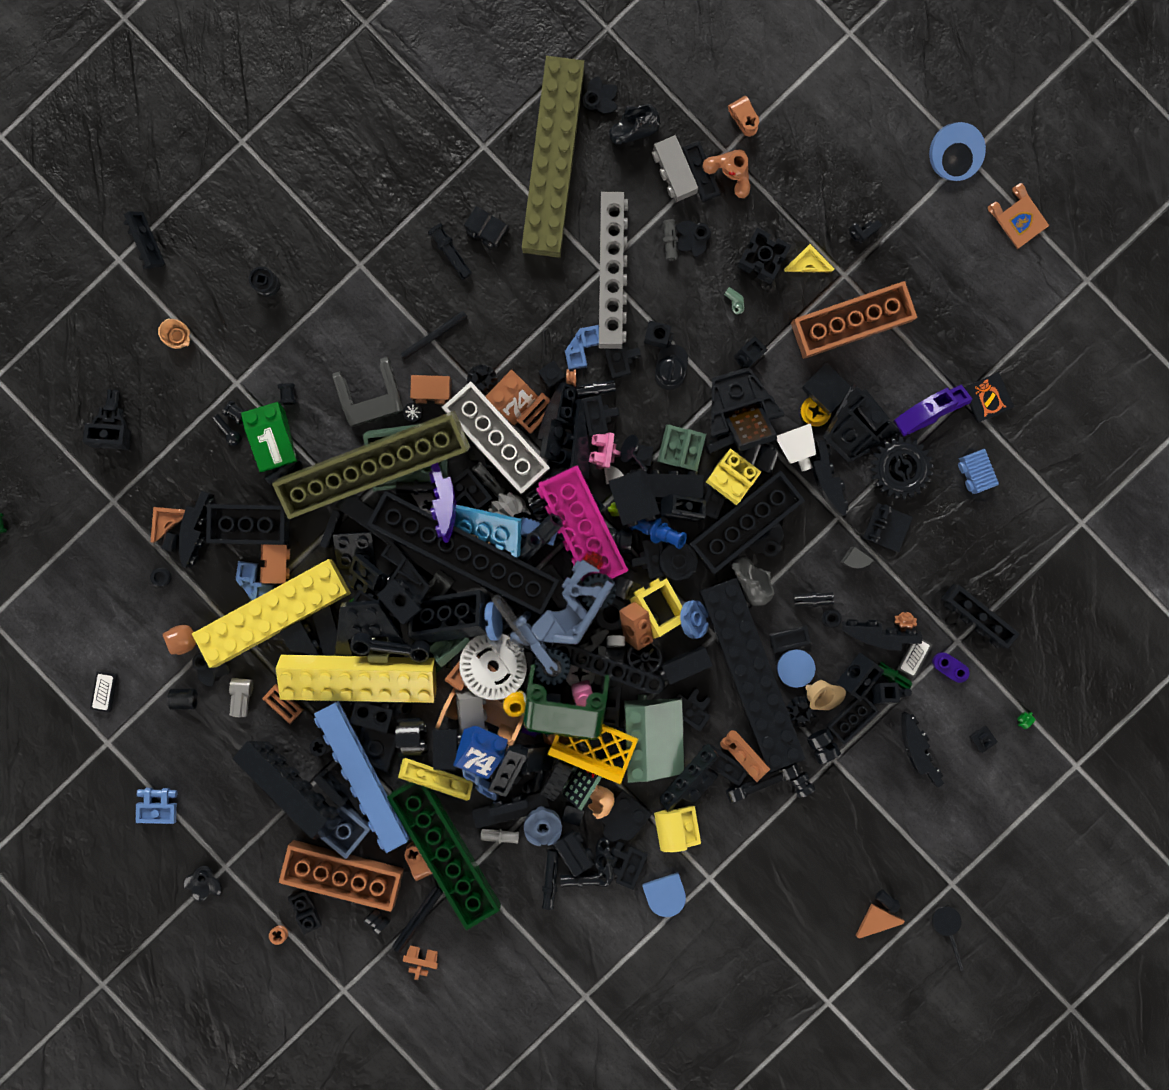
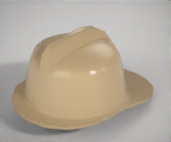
[805,680,846,710]

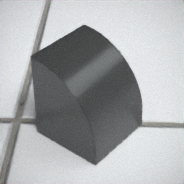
[840,547,874,568]

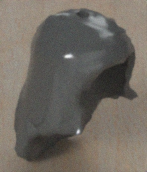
[732,557,775,606]

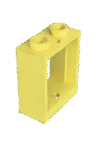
[629,578,683,639]

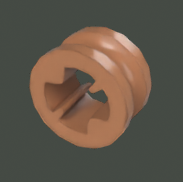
[566,369,576,387]
[269,926,288,945]

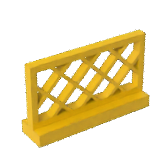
[548,724,638,784]

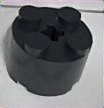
[396,718,428,758]

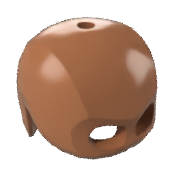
[163,625,196,655]

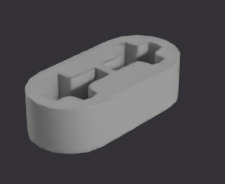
[606,635,625,649]

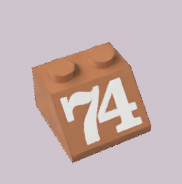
[485,369,538,426]

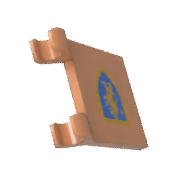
[987,183,1049,249]

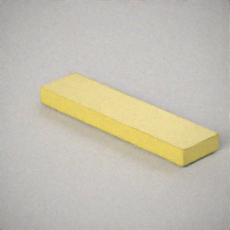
[398,758,474,801]

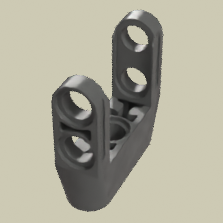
[332,357,403,427]

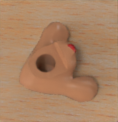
[702,150,751,198]

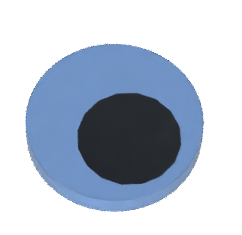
[929,122,986,181]

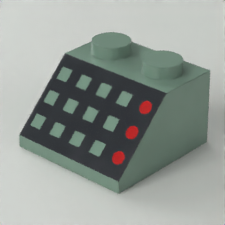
[562,765,602,810]

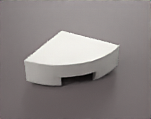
[604,465,624,484]

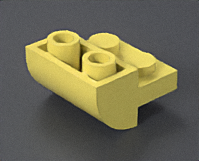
[706,448,761,505]
[654,805,701,852]

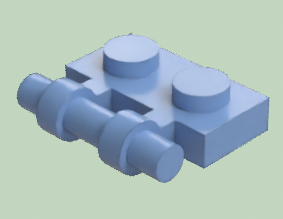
[136,788,178,824]

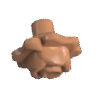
[894,612,917,631]

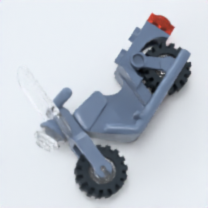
[492,551,616,685]

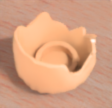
[158,319,190,349]
[588,785,615,819]

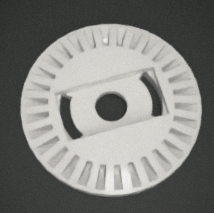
[459,634,527,700]

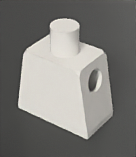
[777,423,816,472]

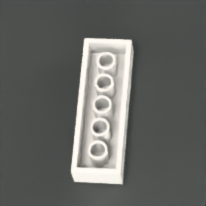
[442,381,550,495]

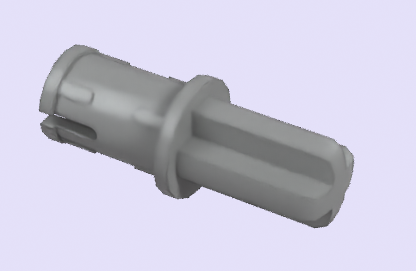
[481,828,519,844]

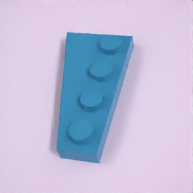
[454,505,522,557]

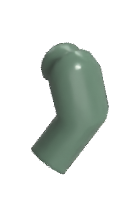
[724,287,745,314]

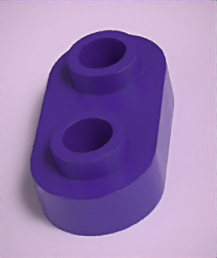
[932,652,970,683]

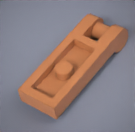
[720,730,770,782]

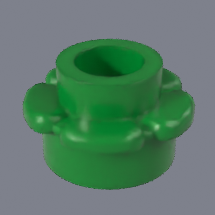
[1017,712,1036,730]

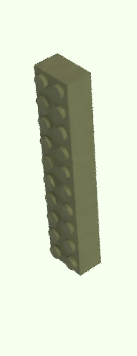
[522,56,585,258]
[272,411,470,519]

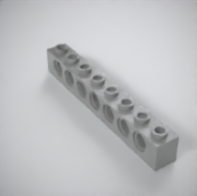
[599,192,628,349]

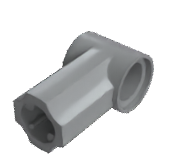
[229,678,253,717]

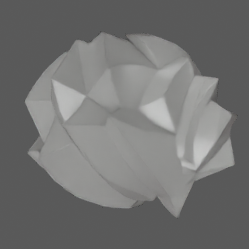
[488,492,531,517]

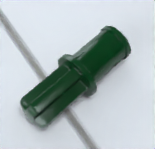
[878,662,912,689]

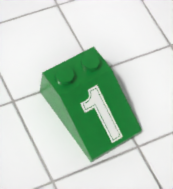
[241,402,297,472]

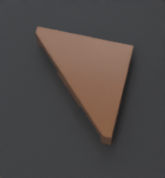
[151,507,185,542]
[856,904,905,938]

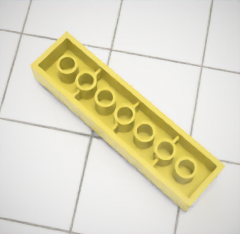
[192,559,351,668]
[276,655,437,703]

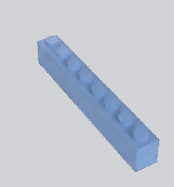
[314,701,410,853]

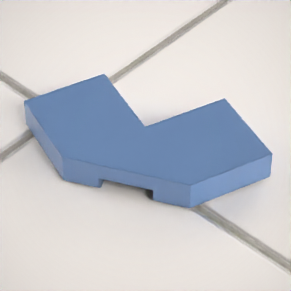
[565,325,599,371]
[236,561,275,600]
[462,770,499,801]

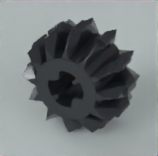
[525,489,549,521]

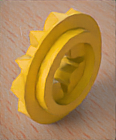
[800,397,831,427]

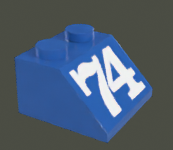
[454,726,508,779]

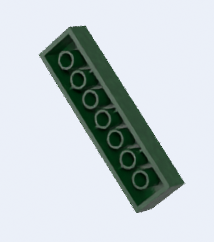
[387,782,501,930]

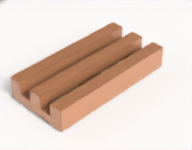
[516,393,550,434]
[262,684,304,724]

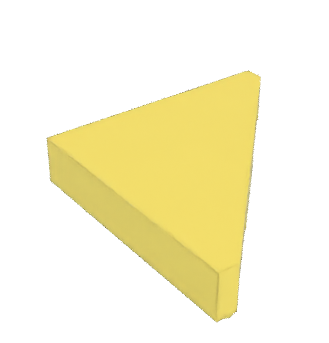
[784,244,834,272]

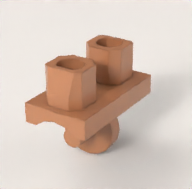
[403,945,438,980]

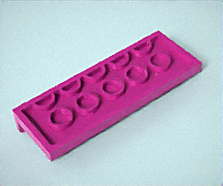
[537,465,628,585]

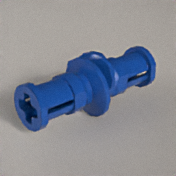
[629,518,687,549]

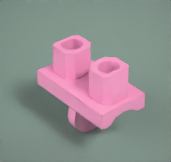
[589,433,621,470]

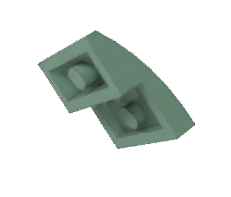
[657,425,706,471]
[428,637,470,667]

